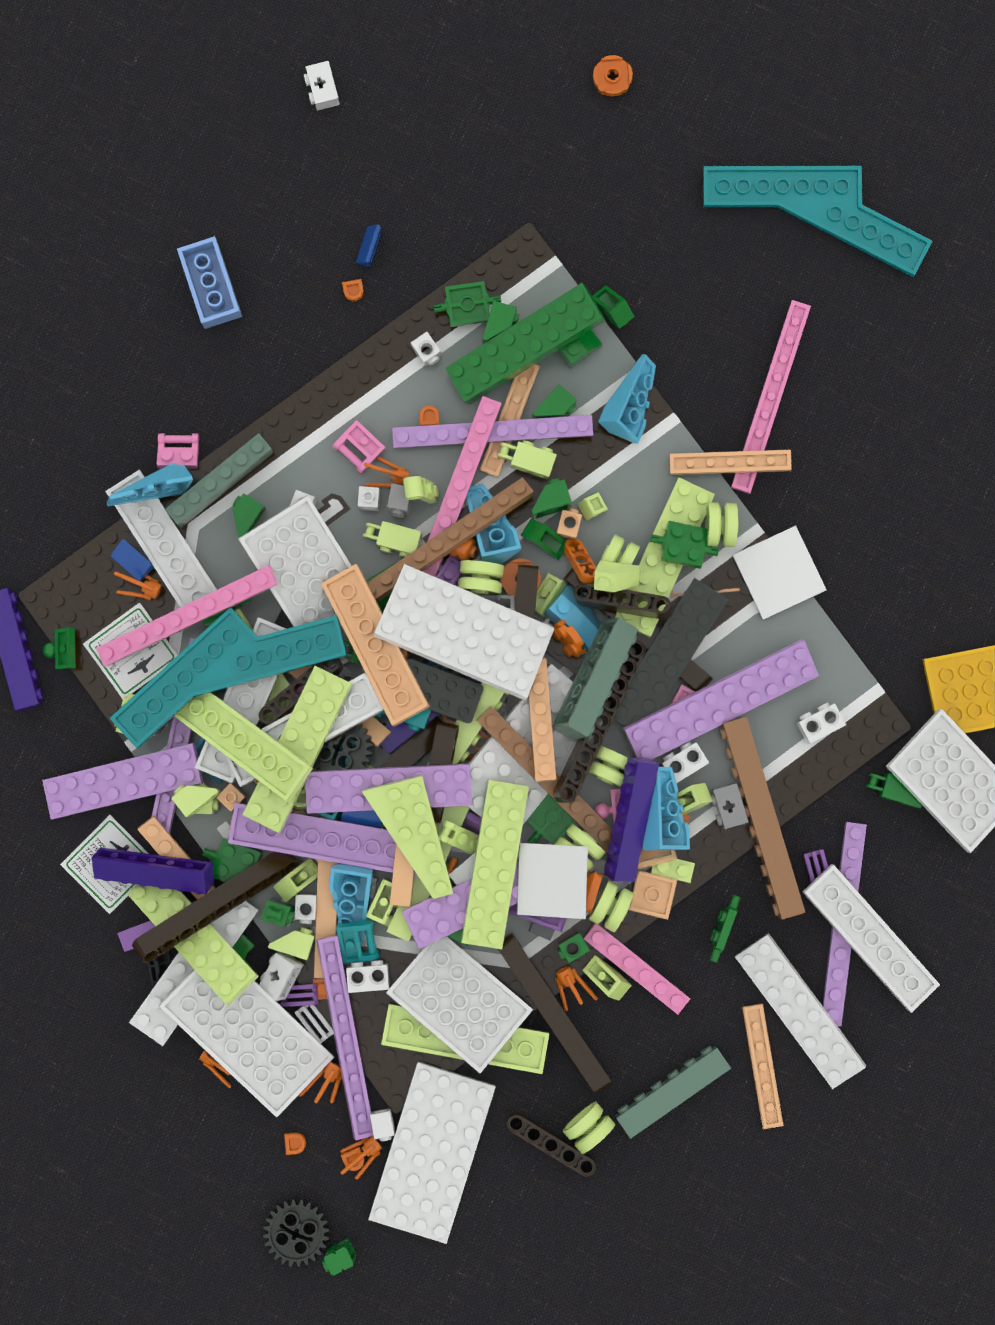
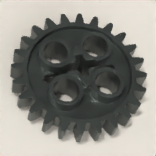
[312,723,374,771]
[263,1198,330,1267]

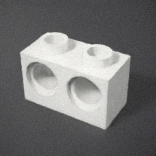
[796,702,846,744]
[661,741,709,783]
[346,960,390,993]

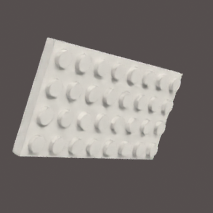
[238,495,351,669]
[373,564,554,701]
[468,663,602,824]
[159,969,334,1117]
[368,1061,496,1244]

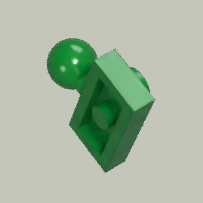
[43,628,76,670]

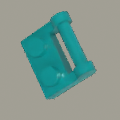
[336,919,380,964]

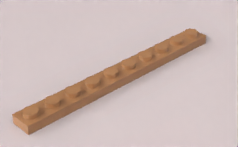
[368,477,535,602]
[476,706,612,854]

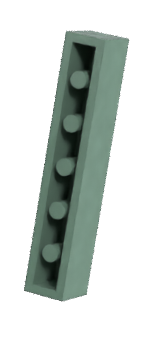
[165,433,274,528]
[615,1046,731,1139]

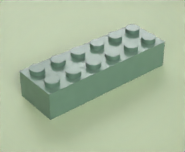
[552,617,638,739]

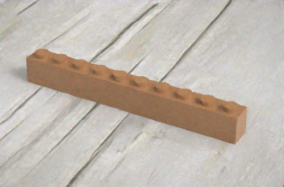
[719,717,805,919]

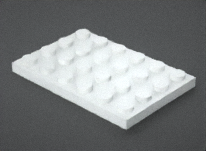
[886,709,995,853]
[386,936,533,1073]

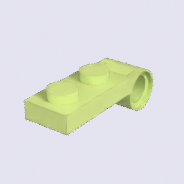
[403,476,439,504]

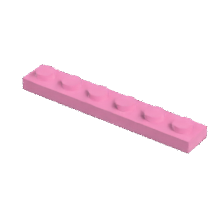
[583,923,690,1014]

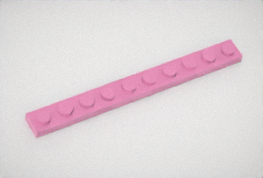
[731,300,811,494]
[422,396,502,577]
[96,566,279,667]

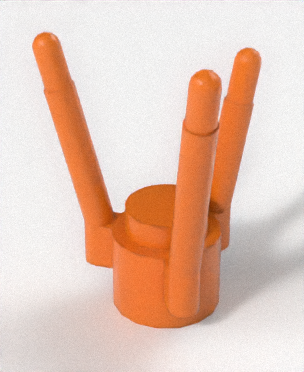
[364,457,410,488]
[114,572,162,601]
[554,966,598,1011]
[199,1050,231,1088]
[299,1061,342,1104]
[340,1136,383,1180]

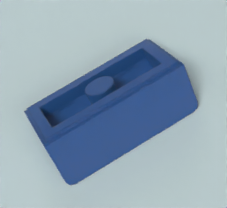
[356,224,382,268]
[110,539,153,582]
[341,810,382,828]

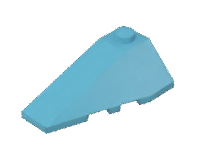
[598,354,656,444]
[107,464,193,506]
[466,484,521,564]
[544,584,601,651]
[643,767,690,851]
[329,863,374,946]

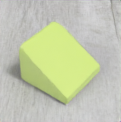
[577,492,608,521]

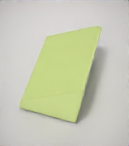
[535,573,568,619]

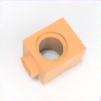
[557,508,582,539]
[216,783,248,812]

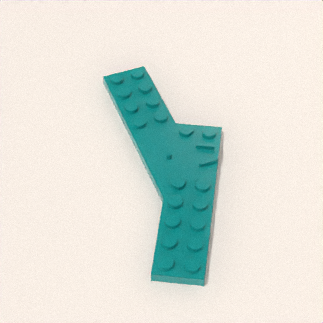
[703,166,932,277]
[110,607,347,749]

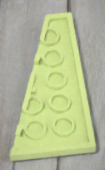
[362,775,453,899]

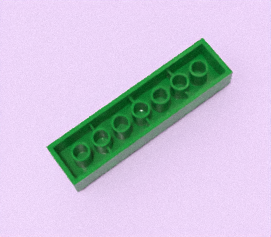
[445,283,606,405]

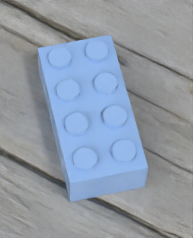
[177,236,242,329]

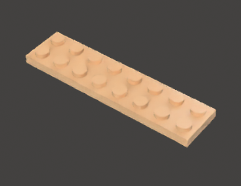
[321,564,430,726]

